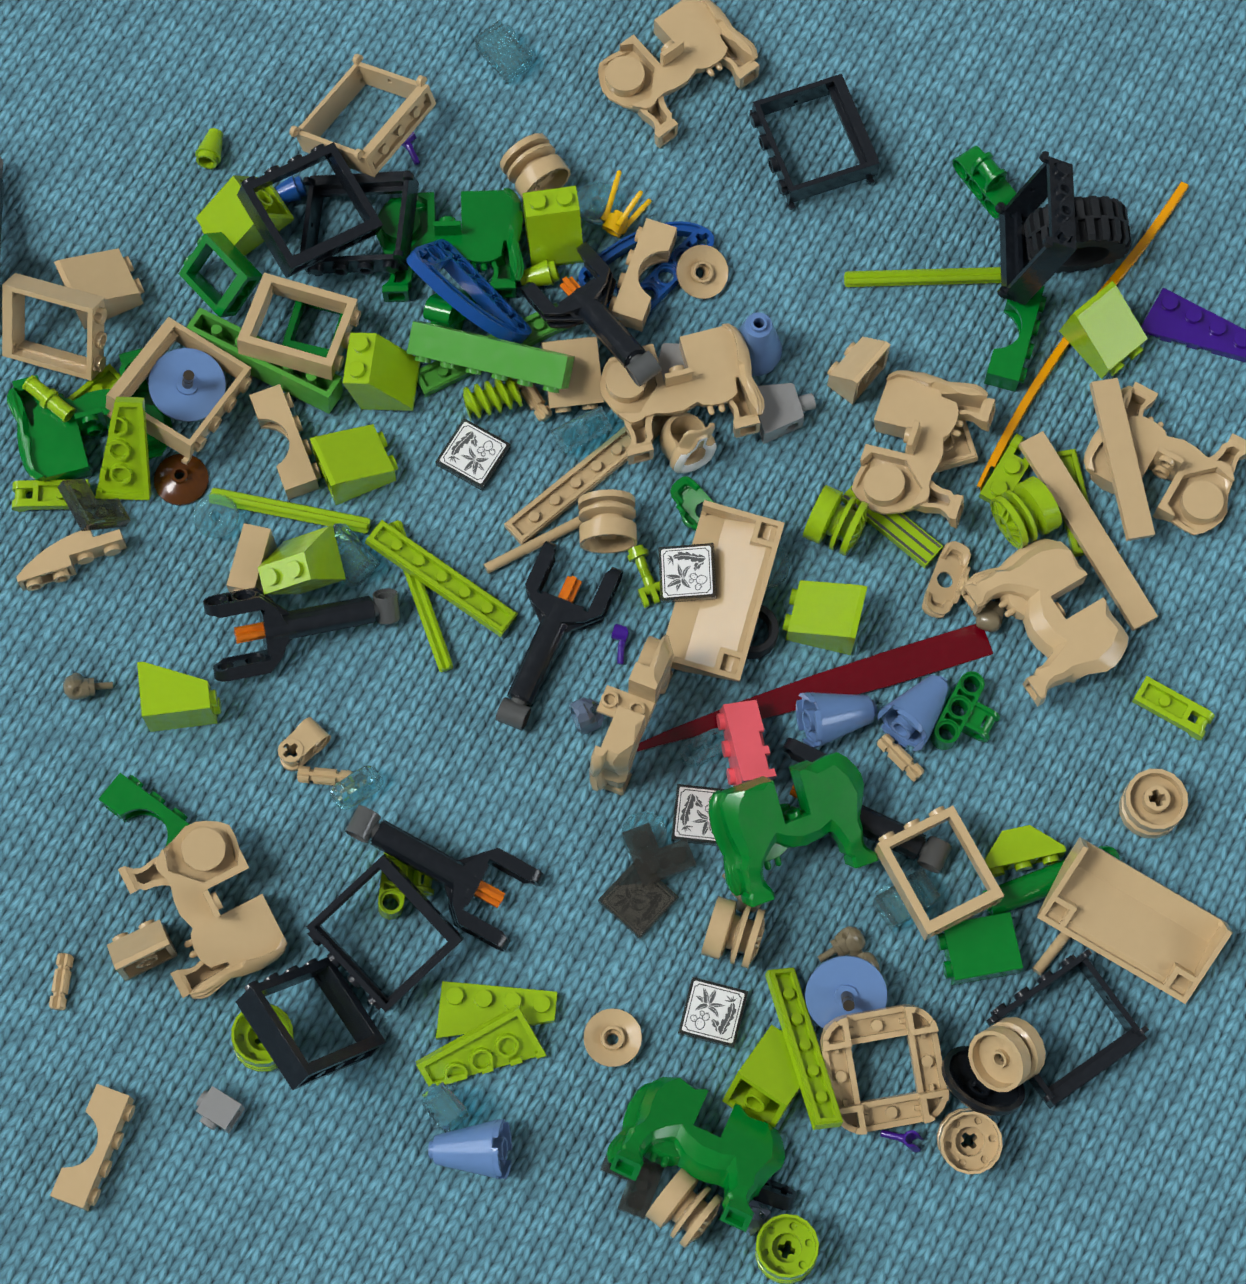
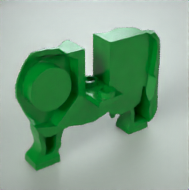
[376,188,524,302]
[7,348,173,481]
[708,752,879,907]
[607,1077,785,1232]

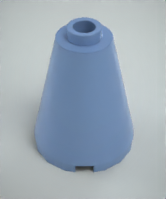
[738,312,782,376]
[878,675,951,751]
[796,692,877,748]
[428,1119,512,1179]

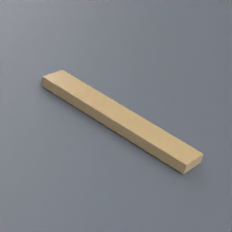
[1089,378,1155,541]

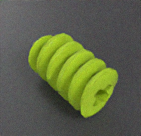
[463,377,523,421]

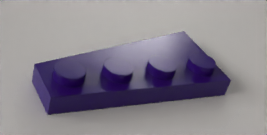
[1141,288,1246,362]

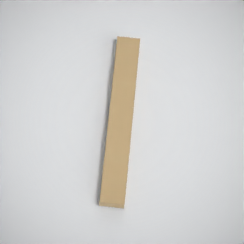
[504,411,687,545]
[1018,431,1158,632]

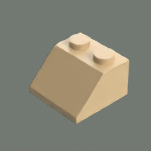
[827,337,891,405]
[107,919,178,981]

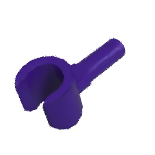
[402,132,420,165]
[611,624,629,665]
[880,1129,924,1152]

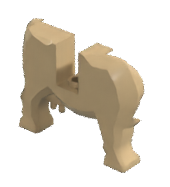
[598,0,760,148]
[600,323,765,465]
[852,370,996,529]
[1084,382,1246,535]
[961,539,1129,707]
[589,635,674,795]
[118,821,287,999]

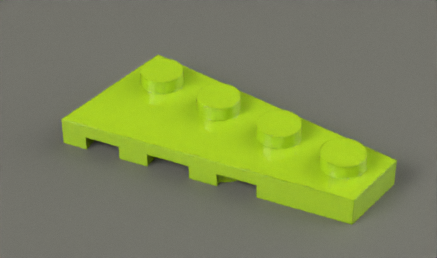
[95,397,151,500]
[436,981,558,1040]
[415,1005,547,1089]

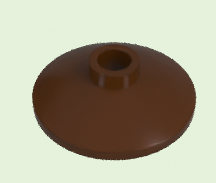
[154,454,209,506]

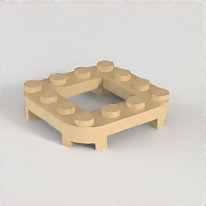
[820,1004,949,1135]

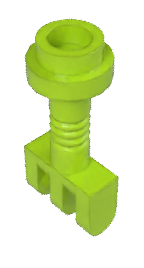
[627,544,670,608]

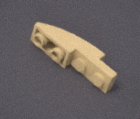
[16,527,127,591]

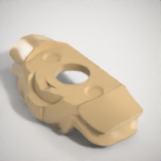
[922,541,971,618]

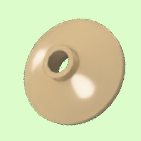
[676,245,728,299]
[584,1009,642,1067]

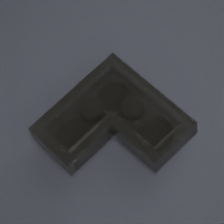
[58,479,131,531]
[622,823,697,887]
[600,1142,665,1220]

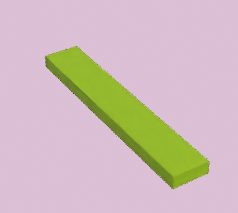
[365,520,518,637]
[765,967,843,1130]

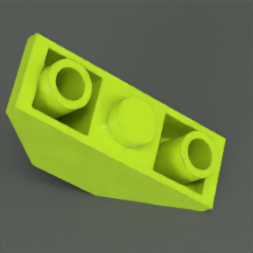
[984,825,1066,878]

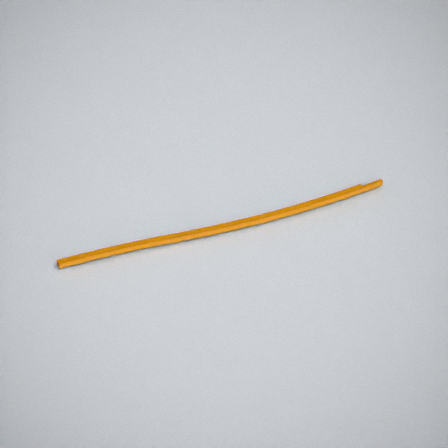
[977,181,1189,492]

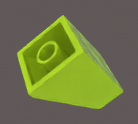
[196,175,294,256]
[522,186,584,267]
[1059,281,1148,379]
[343,333,420,411]
[310,424,398,505]
[258,526,346,595]
[782,580,868,655]
[137,662,222,732]
[722,1024,800,1128]

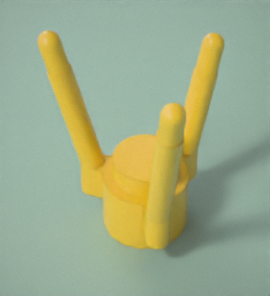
[600,170,652,238]

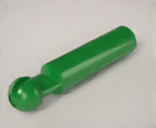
[982,845,1120,915]

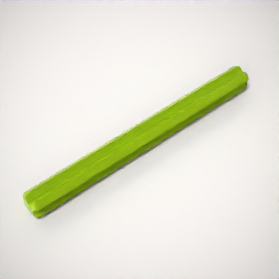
[844,267,1001,287]
[209,487,371,534]
[389,520,453,672]

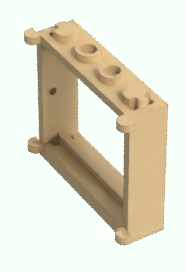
[290,54,436,177]
[106,317,252,465]

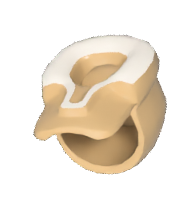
[659,413,717,474]

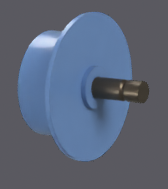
[148,348,226,422]
[805,956,887,1028]

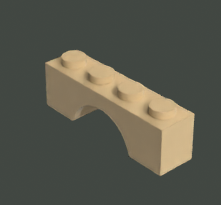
[609,218,677,332]
[249,384,321,500]
[50,1084,135,1211]

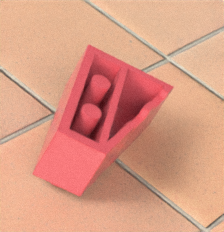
[716,700,776,786]

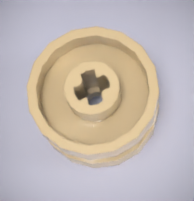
[1119,769,1188,838]
[968,1017,1046,1092]

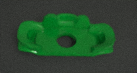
[670,476,715,531]

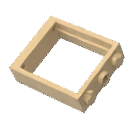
[2,273,107,381]
[237,273,361,380]
[875,806,1004,941]

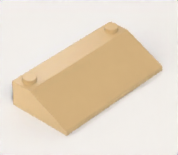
[666,500,785,682]
[1037,837,1233,1004]

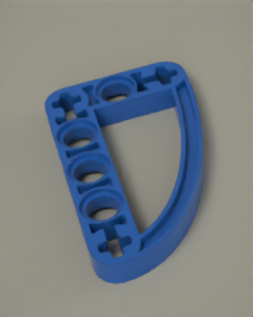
[578,221,714,313]
[406,239,532,344]

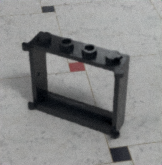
[749,74,880,210]
[995,151,1077,305]
[293,171,419,276]
[986,949,1149,1109]

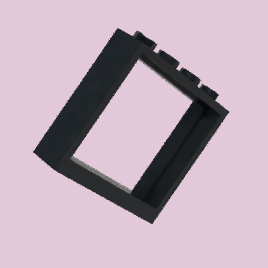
[237,142,383,278]
[306,854,464,1012]
[236,957,386,1090]

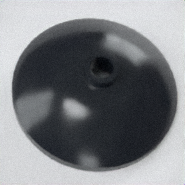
[941,1046,1025,1116]

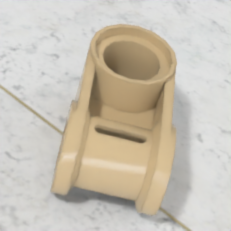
[278,717,331,771]

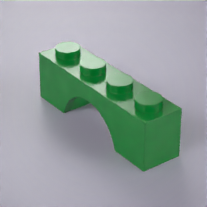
[984,286,1047,392]
[99,773,190,847]

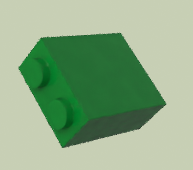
[936,912,1023,986]

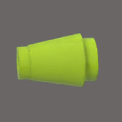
[195,128,223,169]
[520,259,560,286]

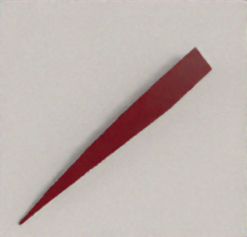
[637,624,993,752]

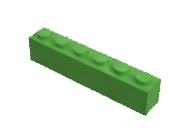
[186,308,343,414]
[407,321,575,393]

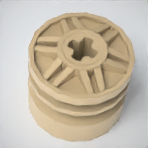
[500,133,570,199]
[578,489,637,554]
[701,896,766,969]
[936,1108,1003,1174]
[645,1168,723,1248]

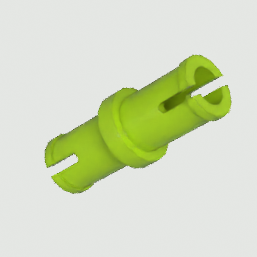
[22,375,76,422]

